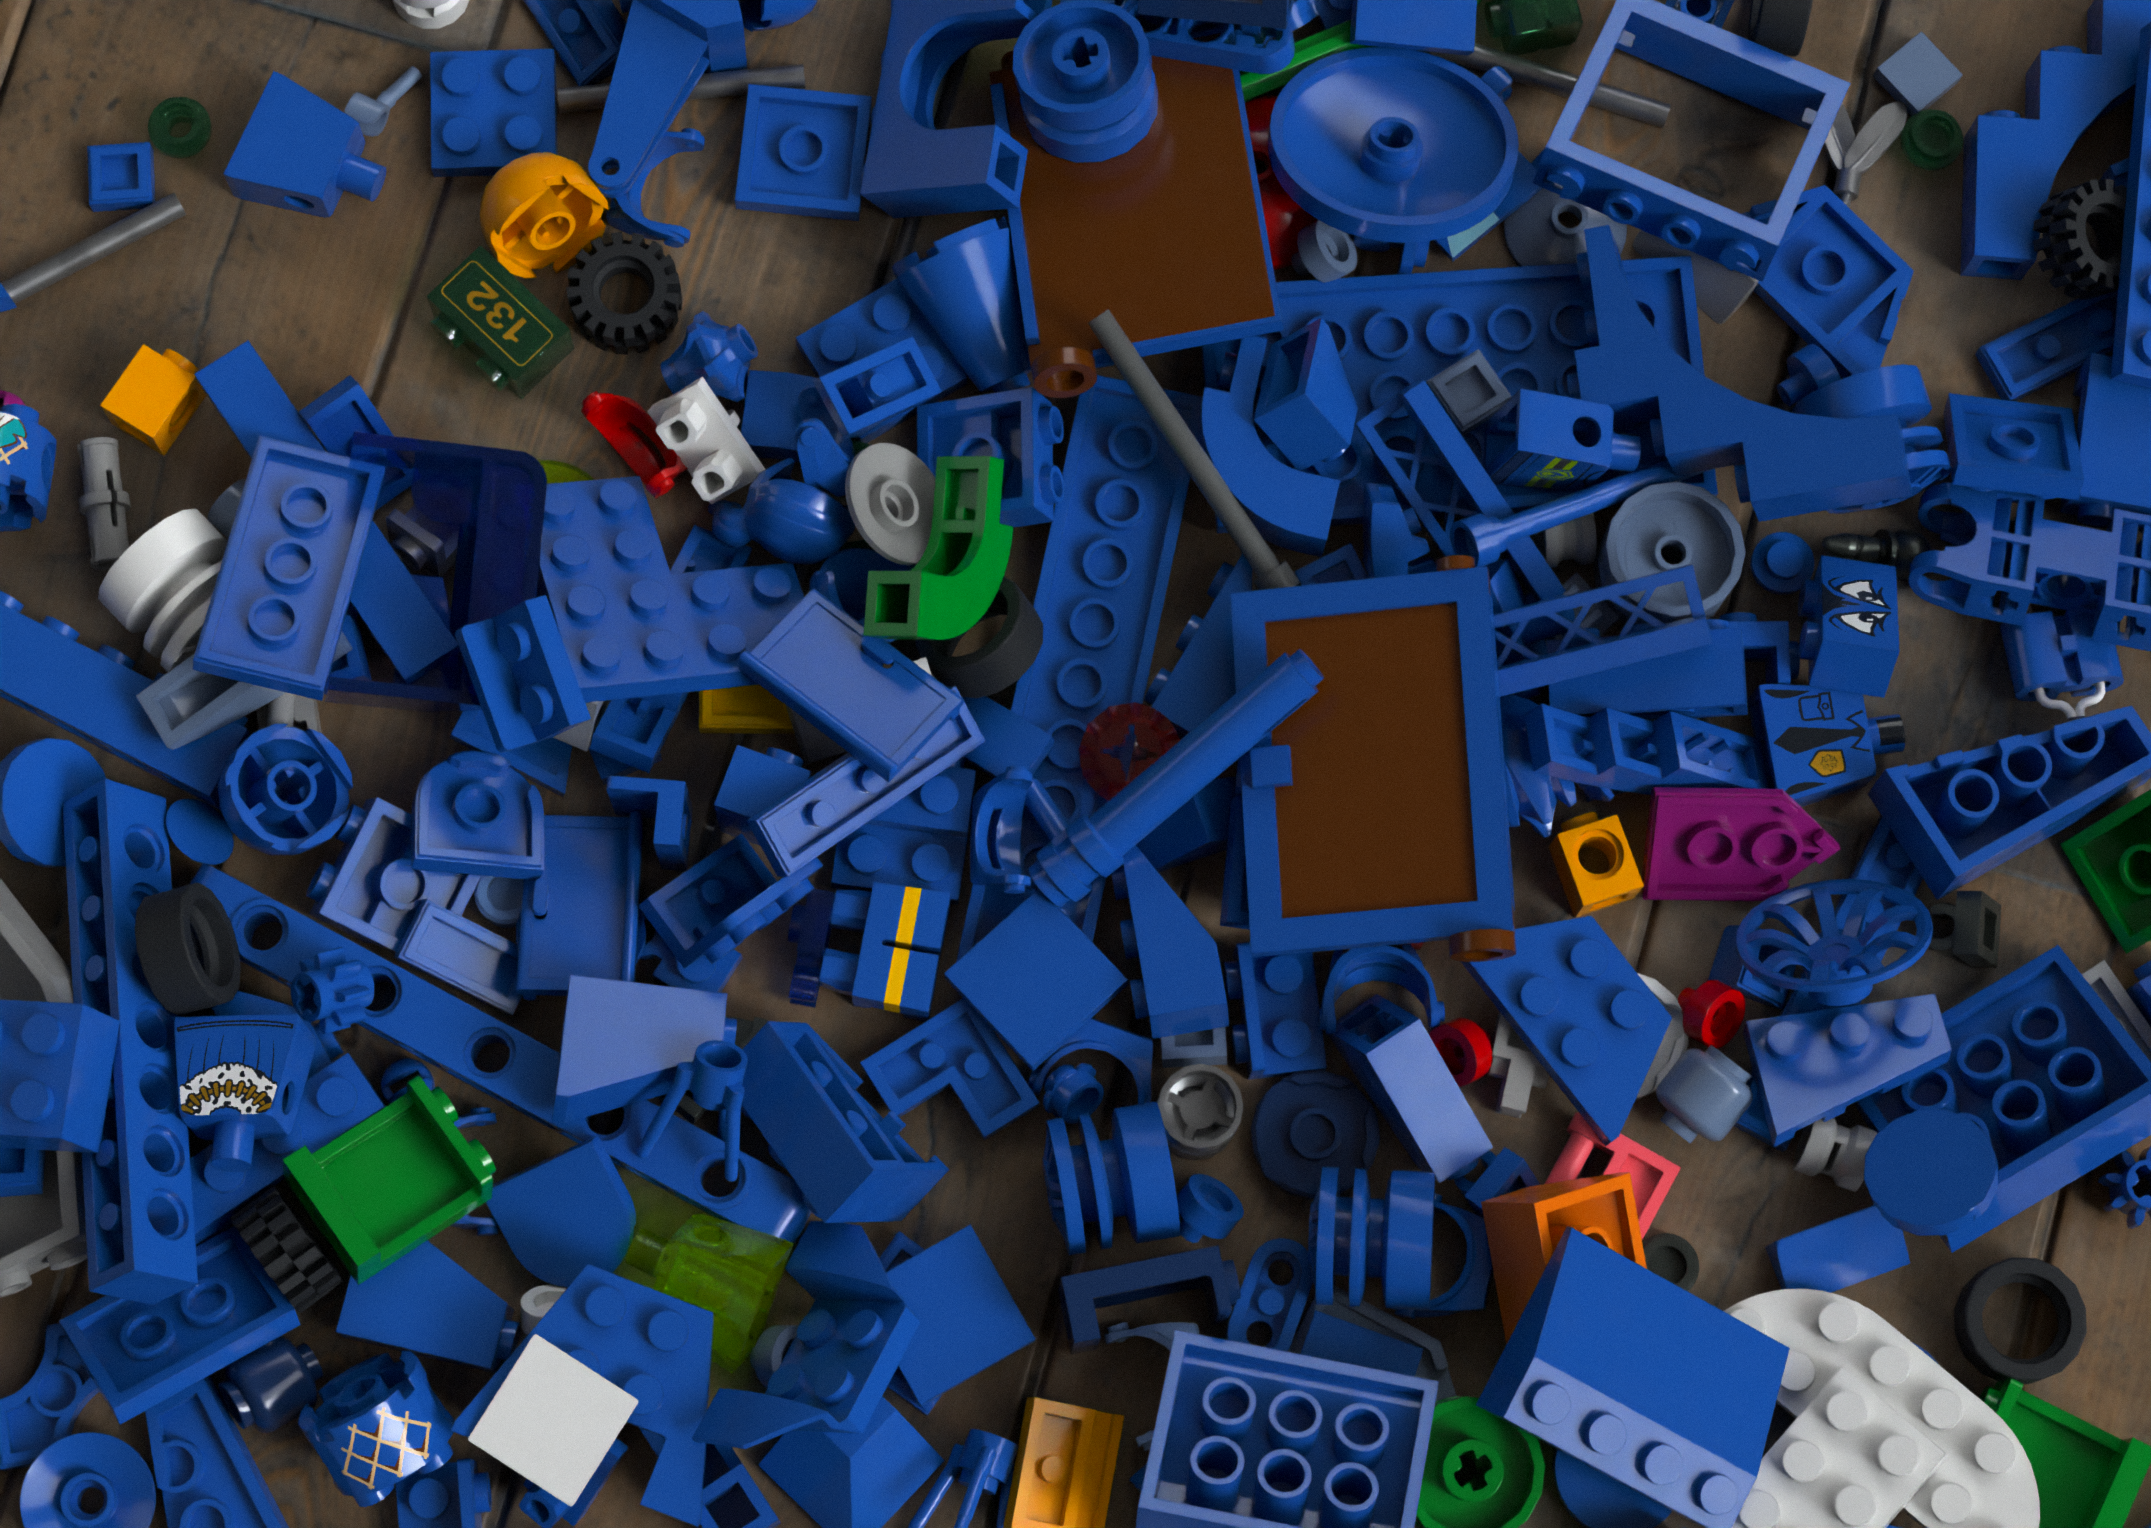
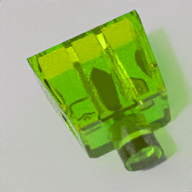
[625,1214,794,1373]

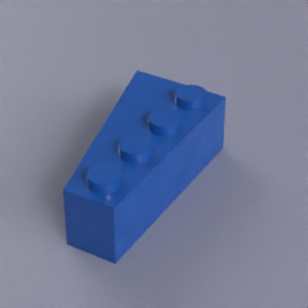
[1868,705,2151,900]

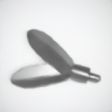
[1823,101,1907,208]

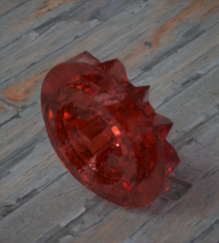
[1079,702,1180,801]

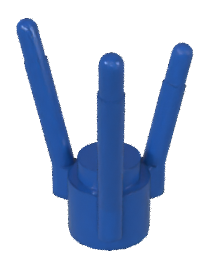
[636,1040,748,1182]
[908,1429,1019,1528]

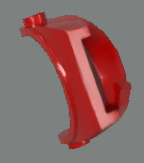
[581,391,688,499]

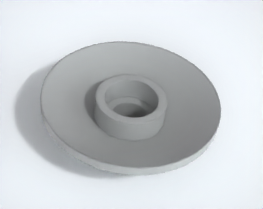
[845,443,935,566]

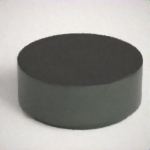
[1643,1233,1699,1291]

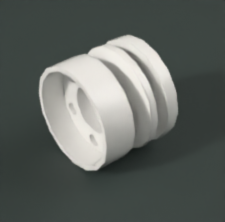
[98,509,228,672]

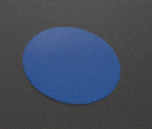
[166,799,234,865]

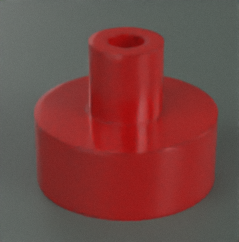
[1677,979,1745,1049]
[1429,1018,1492,1087]

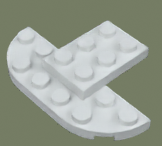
[1724,1289,2040,1528]

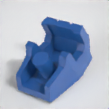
[1362,483,1436,579]

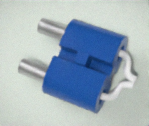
[2000,603,2124,720]

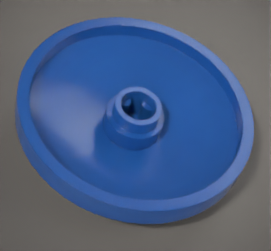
[1268,47,1519,243]

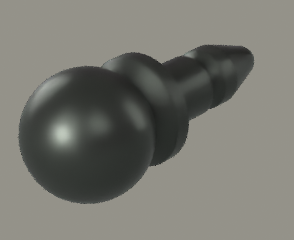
[1822,529,1931,579]

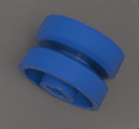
[1013,0,1158,163]

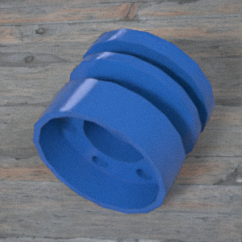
[1792,364,1953,514]
[1042,1101,1180,1256]
[1308,1166,1435,1310]

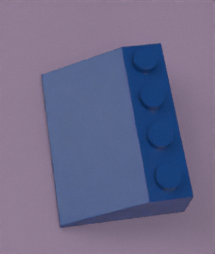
[1854,945,2151,1253]
[1476,1226,1790,1528]
[1135,1330,1439,1528]

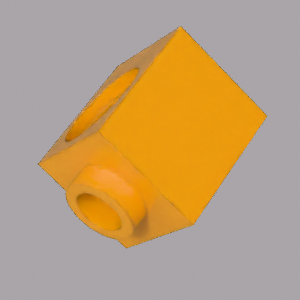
[100,344,207,456]
[1549,812,1644,918]

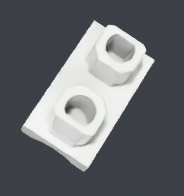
[647,376,765,504]

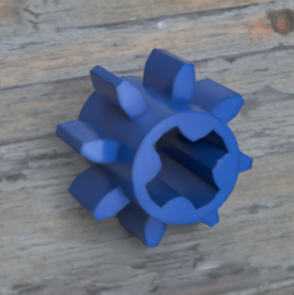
[291,947,375,1034]
[2098,1146,2151,1229]

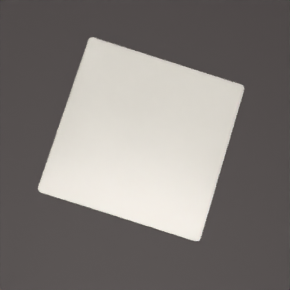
[468,1334,638,1506]

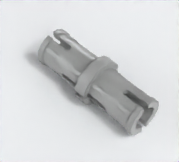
[77,437,131,570]

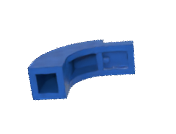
[1198,336,1340,557]

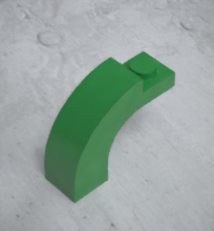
[863,456,1013,640]

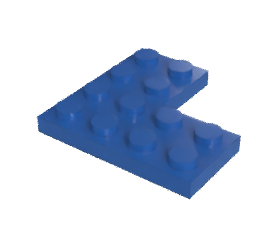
[514,476,804,703]

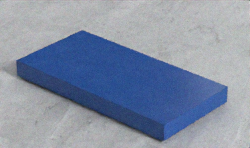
[193,436,385,701]

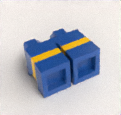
[819,882,951,1022]

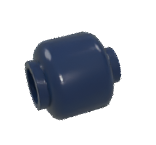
[218,1336,323,1433]

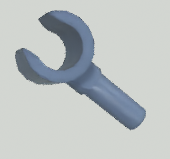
[345,66,422,137]

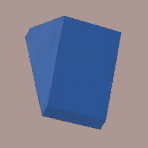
[1136,777,1236,873]

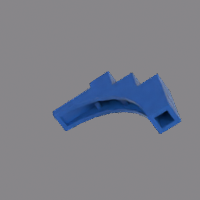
[1960,0,2151,280]
[1567,225,1912,522]

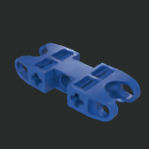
[1909,482,2151,652]

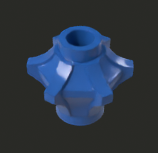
[661,311,758,402]

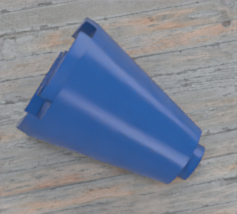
[891,217,1032,393]

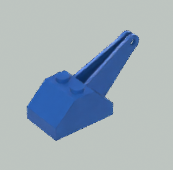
[588,0,747,198]

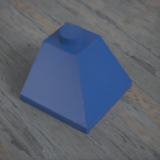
[758,1396,945,1528]

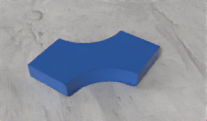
[0,1323,100,1471]

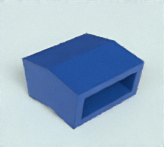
[741,370,818,462]

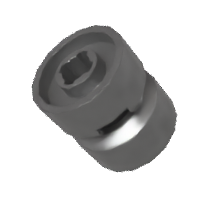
[1157,1064,1243,1161]

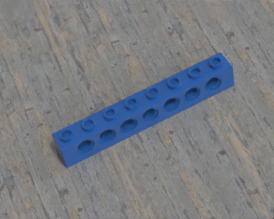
[63,778,198,1305]

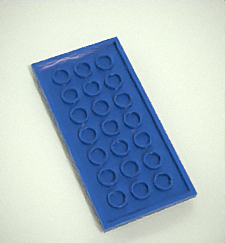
[1200,256,1718,534]

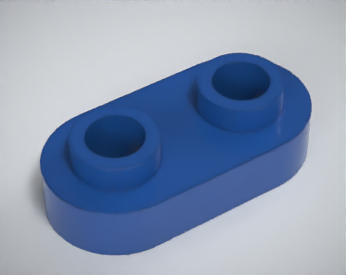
[1226,1238,1313,1352]

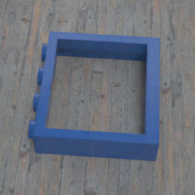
[1533,0,1851,281]

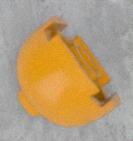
[480,152,609,278]

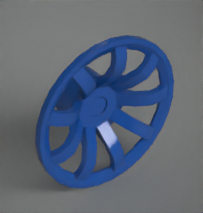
[1736,879,1933,1006]

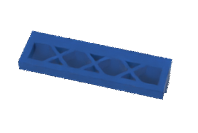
[1354,380,1566,604]
[1494,564,1712,697]

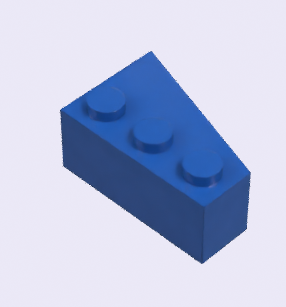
[741,1021,950,1223]

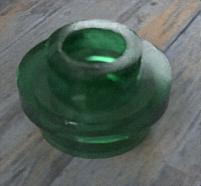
[148,97,212,158]

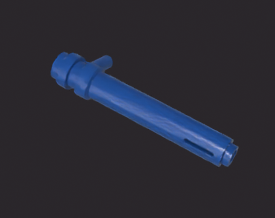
[1024,649,1324,908]

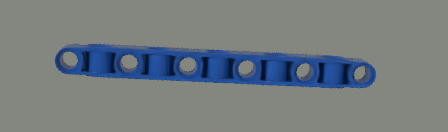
[190,863,812,1255]

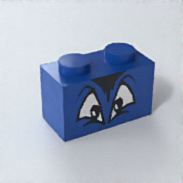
[1798,555,1900,698]

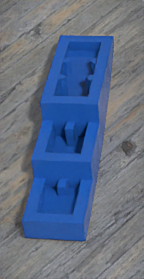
[590,525,753,773]
[1524,704,1769,795]

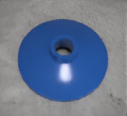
[20,1432,156,1528]

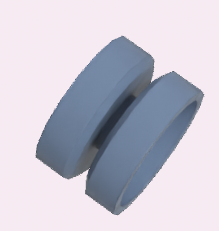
[1593,481,1746,625]

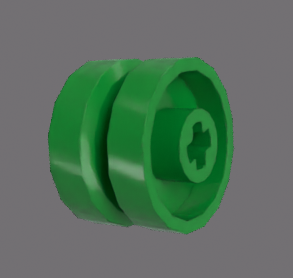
[1415,1395,1545,1528]

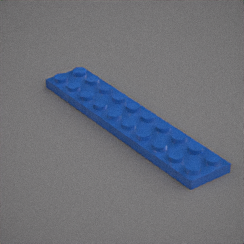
[956,375,1202,962]

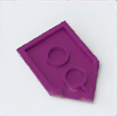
[1641,787,1841,901]

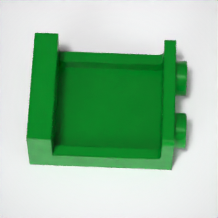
[283,1075,496,1285]
[1978,1378,2151,1528]

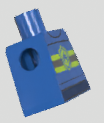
[1483,389,1641,490]

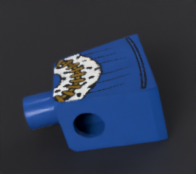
[174,1014,316,1172]

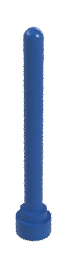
[1450,459,1711,567]

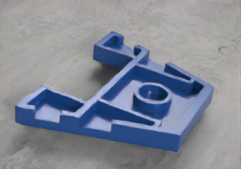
[451,1264,714,1527]

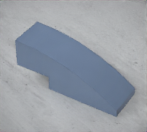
[136,632,353,750]

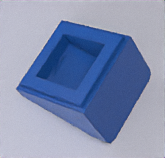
[1708,925,1796,1009]

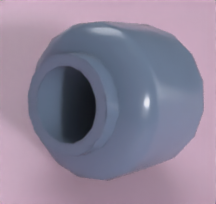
[1656,1045,1753,1144]

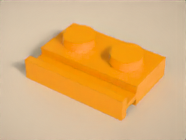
[1003,1397,1124,1528]

